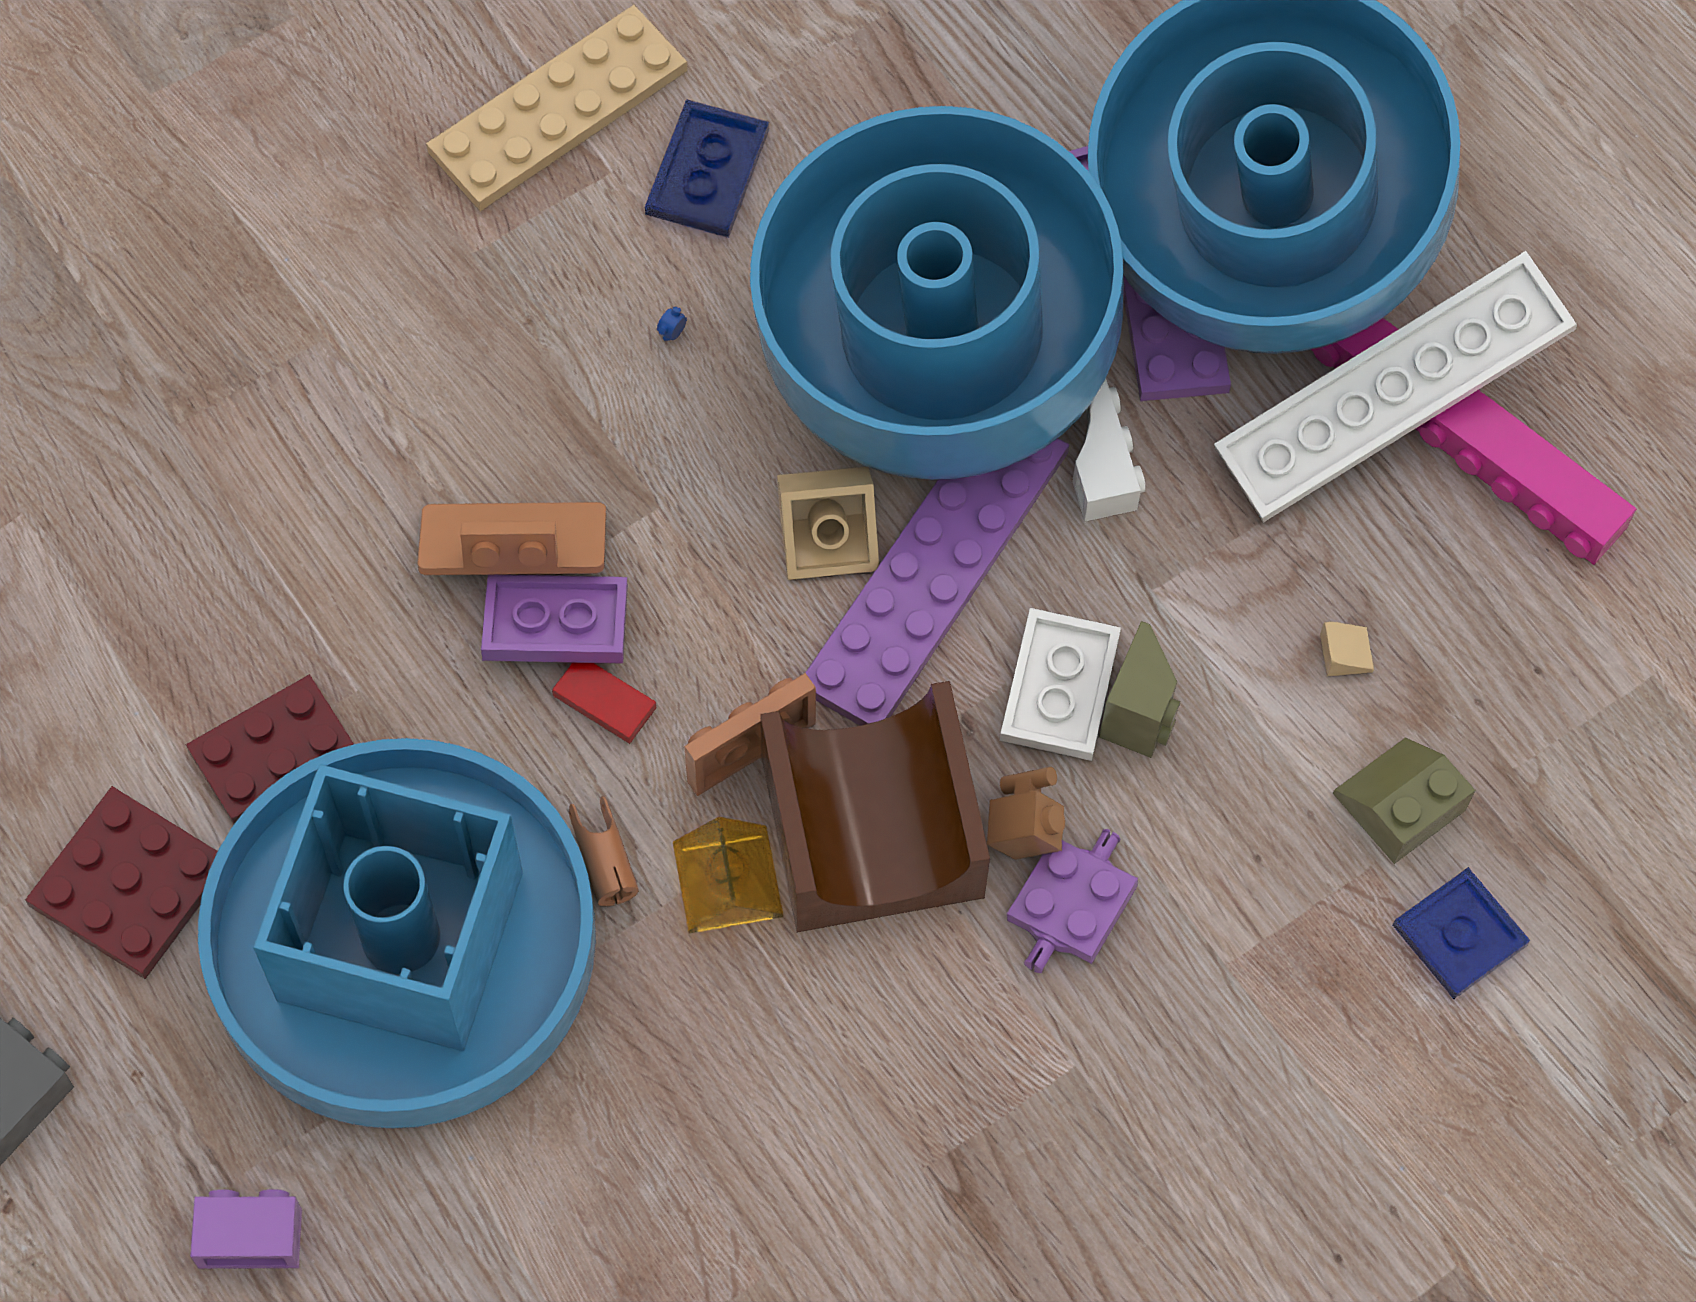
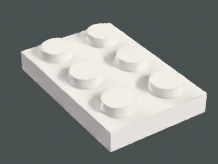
[1000,608,1121,761]

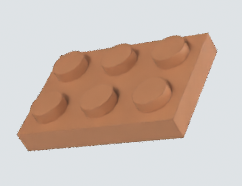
[684,673,816,796]

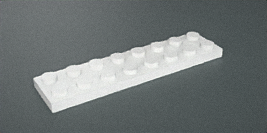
[1214,251,1577,522]

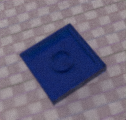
[1392,867,1531,999]

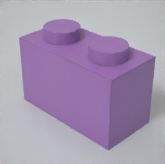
[191,1189,302,1269]

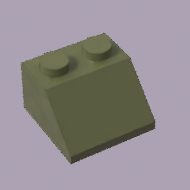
[1099,621,1181,758]
[1333,737,1476,864]

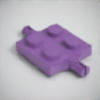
[1007,829,1138,973]

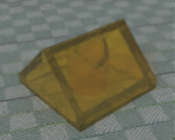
[672,816,783,933]

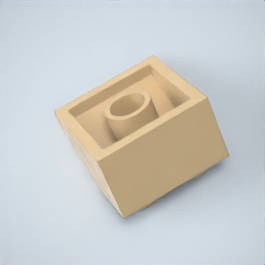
[777,467,879,580]

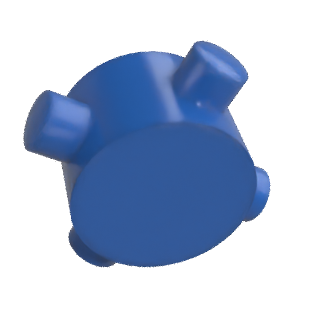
[657,307,687,341]

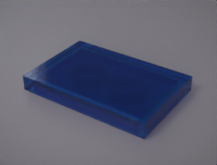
[645,99,769,238]

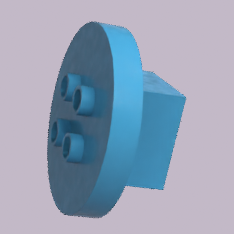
[198,738,596,1128]

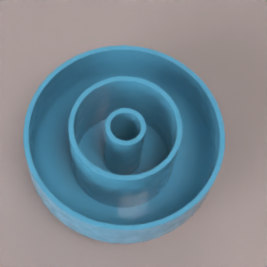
[1088,0,1460,354]
[750,106,1123,480]

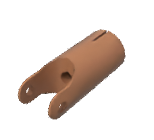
[569,796,639,906]

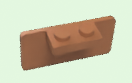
[418,502,606,575]

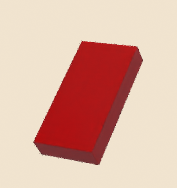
[552,662,657,744]

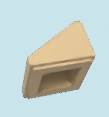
[1320,622,1374,677]

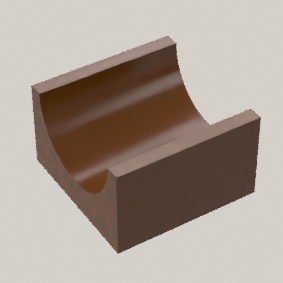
[760,681,990,933]

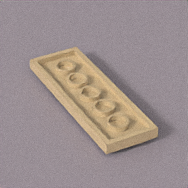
[426,5,688,211]

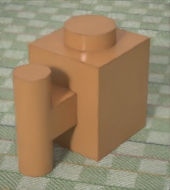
[987,767,1065,860]

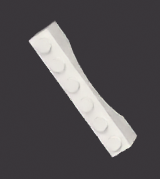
[1072,378,1145,522]

